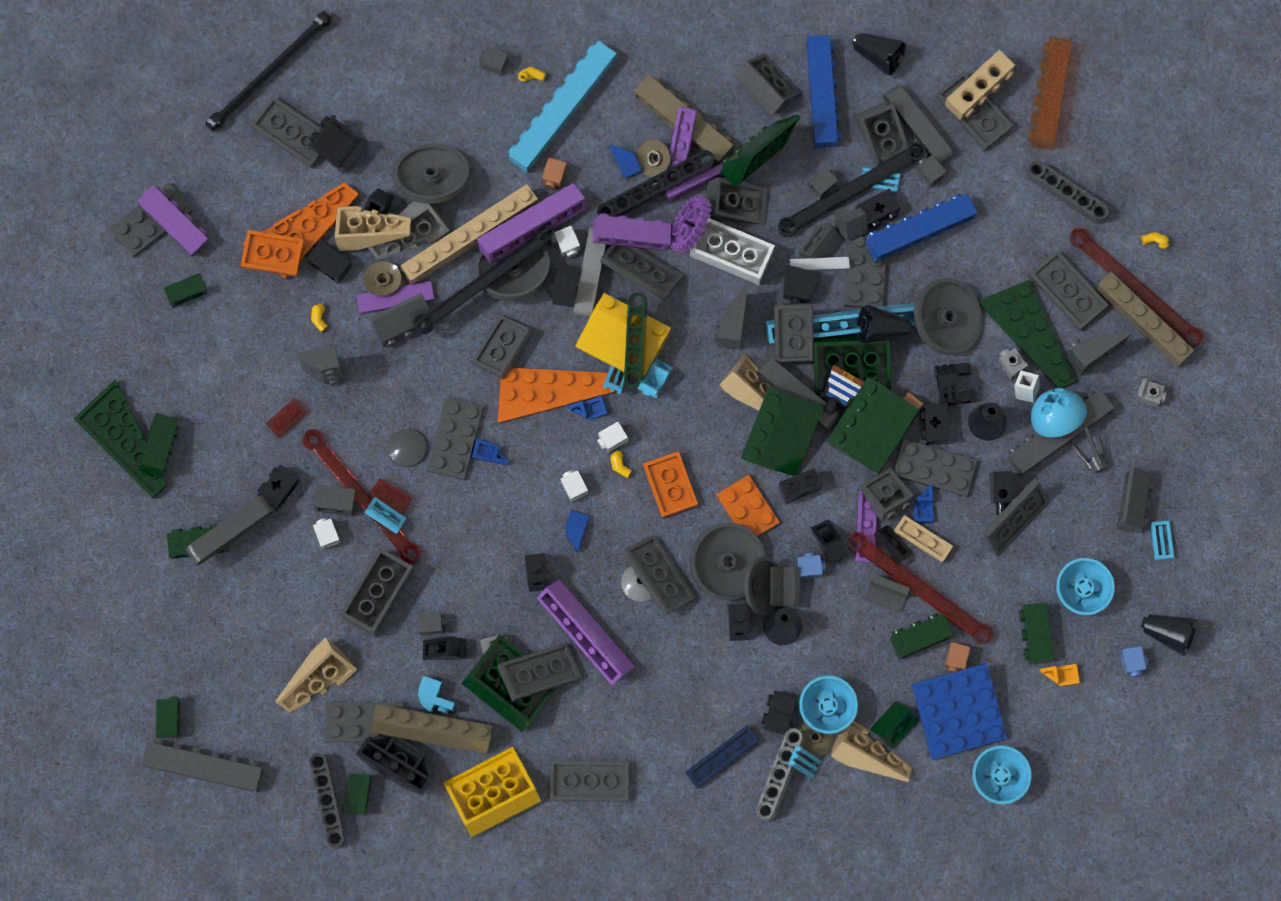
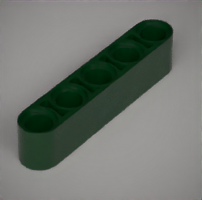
[624,293,648,387]

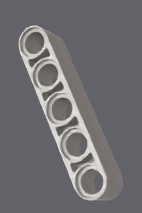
[573,226,607,317]
[756,728,805,822]

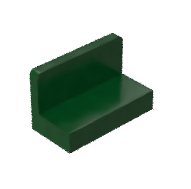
[164,274,207,308]
[156,697,180,738]
[870,701,918,749]
[343,774,372,816]

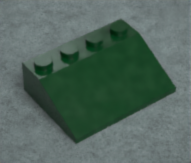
[720,114,800,187]
[813,336,891,398]
[827,377,920,474]
[741,385,824,476]
[461,634,557,732]

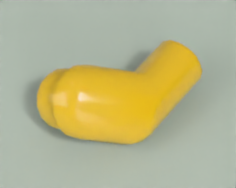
[518,67,546,82]
[1141,232,1169,249]
[311,304,328,333]
[610,451,632,479]

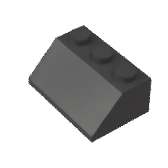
[734,54,802,116]
[370,293,430,347]
[297,345,344,386]
[1117,466,1153,533]

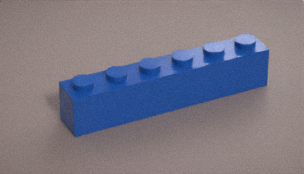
[807,35,841,148]
[865,194,978,263]

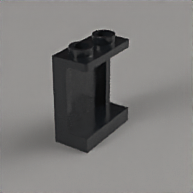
[308,114,369,173]

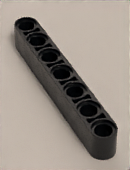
[597,150,716,217]

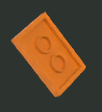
[240,230,304,277]
[643,451,698,518]
[716,474,780,537]

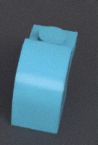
[638,359,674,398]
[418,676,456,714]

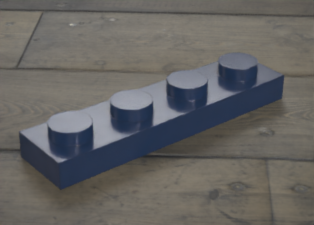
[685,725,759,788]

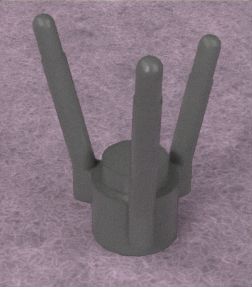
[1069,427,1108,473]

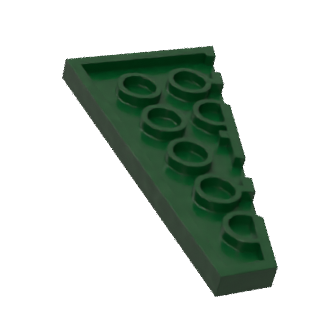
[978,280,1076,388]
[73,379,167,499]

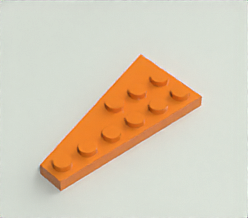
[242,183,359,280]
[498,368,616,424]

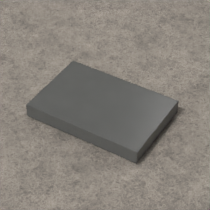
[774,303,814,362]
[472,315,533,379]

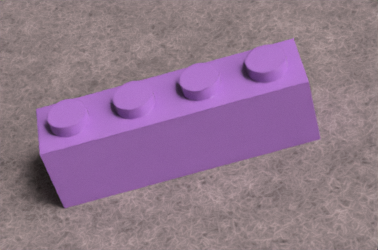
[136,185,208,255]
[593,214,671,250]

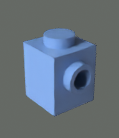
[796,553,826,580]
[1120,646,1148,677]

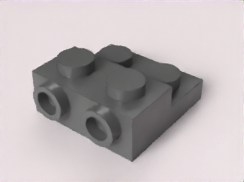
[859,468,914,521]

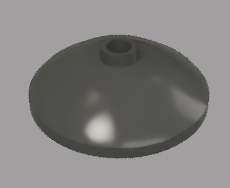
[744,556,779,615]

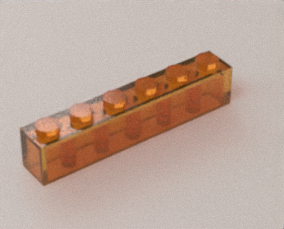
[1028,36,1072,150]

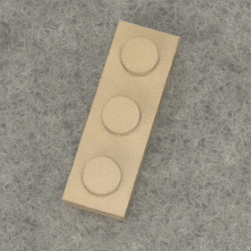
[894,515,953,563]

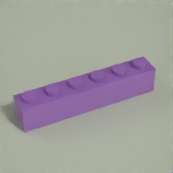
[477,183,587,265]
[537,579,635,686]

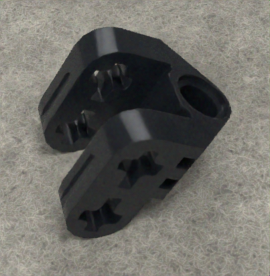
[934,363,976,406]

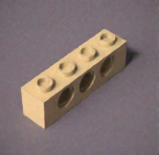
[945,50,1015,121]

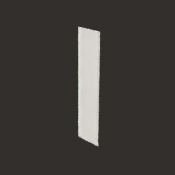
[790,257,850,270]

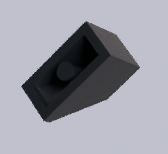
[364,188,394,215]
[811,520,847,564]
[423,636,467,660]

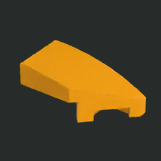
[1040,664,1080,686]

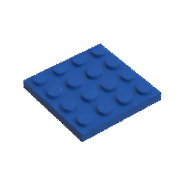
[911,663,1007,760]

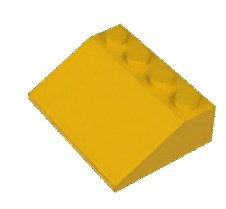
[575,293,671,380]
[443,747,541,837]

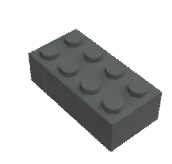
[340,548,414,637]

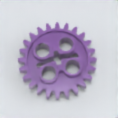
[670,194,712,254]

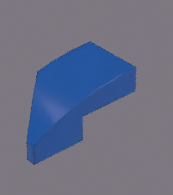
[609,145,642,178]
[567,396,609,420]
[471,439,508,465]
[913,485,934,524]
[565,510,589,552]

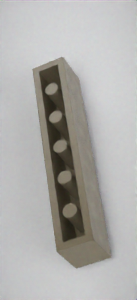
[634,74,734,166]
[1095,272,1194,368]
[371,704,492,754]

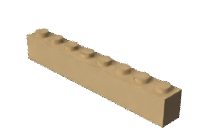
[401,184,538,285]

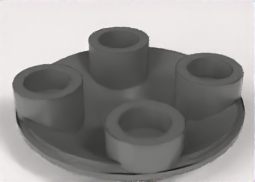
[388,429,427,467]

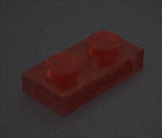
[266,398,307,438]
[369,478,412,515]

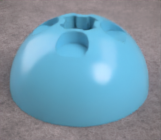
[1031,388,1087,437]
[1056,558,1115,615]
[799,676,858,734]
[972,746,1031,804]

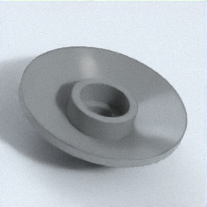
[621,566,652,601]

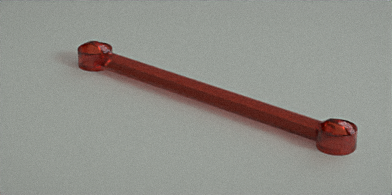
[1069,228,1204,347]
[302,429,421,564]
[847,532,993,644]

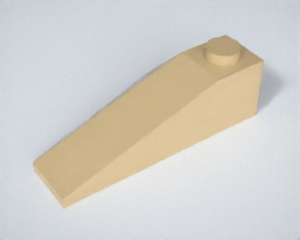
[335,206,411,251]
[719,354,770,411]
[276,638,357,713]
[831,721,912,782]

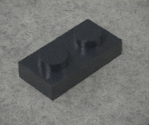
[873,525,912,564]

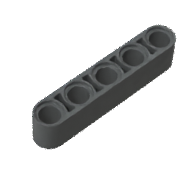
[883,84,953,164]
[1027,161,1108,224]
[756,357,841,432]
[185,495,275,566]
[309,753,345,849]

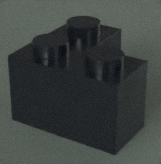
[549,263,581,308]

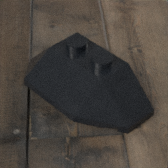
[356,735,433,796]

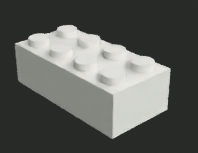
[690,218,775,285]

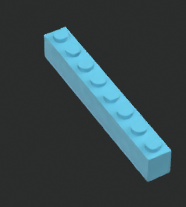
[508,41,617,173]
[766,302,916,343]

